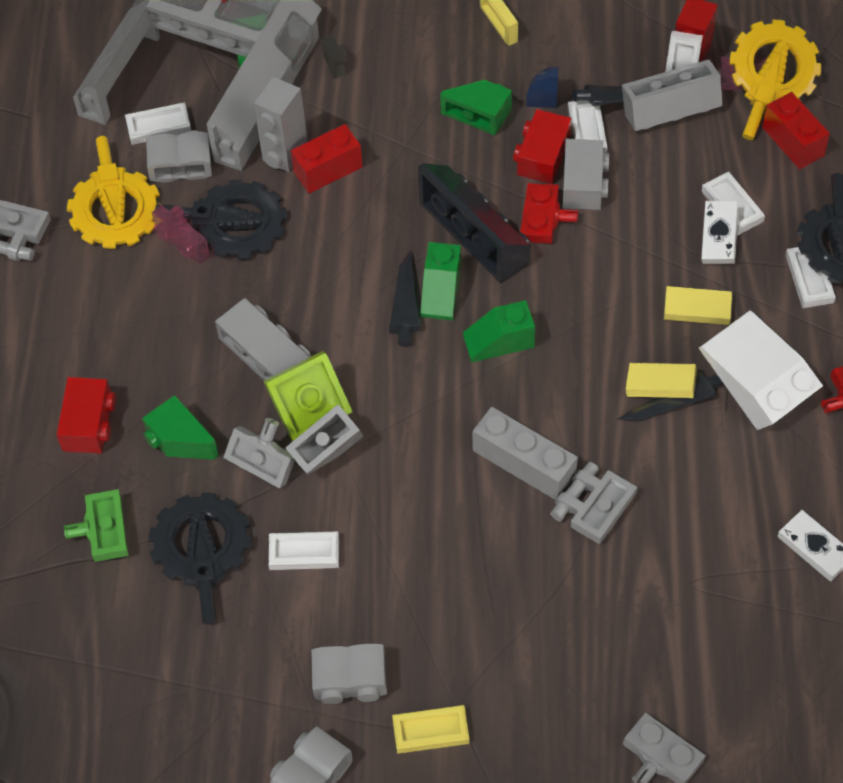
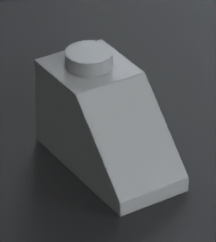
[286,405,363,475]

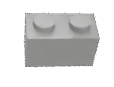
[563,139,609,210]

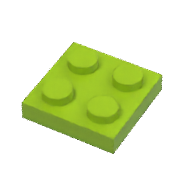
[263,351,353,441]

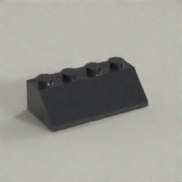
[418,163,531,284]

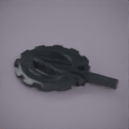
[797,173,843,284]
[155,179,287,260]
[148,493,252,625]

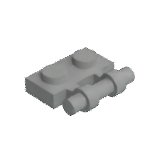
[0,200,51,261]
[550,462,637,545]

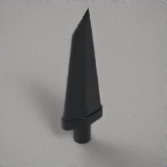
[573,84,624,106]
[389,251,421,347]
[616,372,724,421]

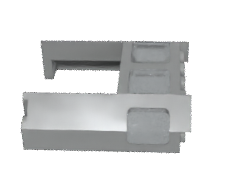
[73,0,322,171]

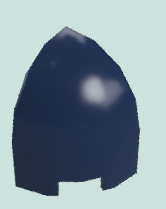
[526,66,559,108]

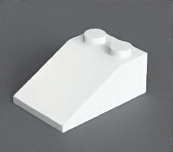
[699,310,823,430]

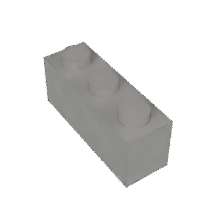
[622,60,723,131]
[254,77,308,173]
[215,298,311,380]
[472,407,578,500]

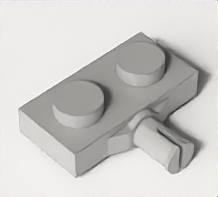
[223,418,295,488]
[623,712,706,783]

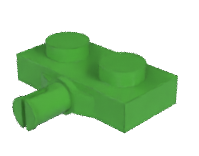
[64,489,129,562]

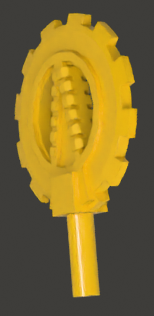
[729,19,821,140]
[67,136,161,249]

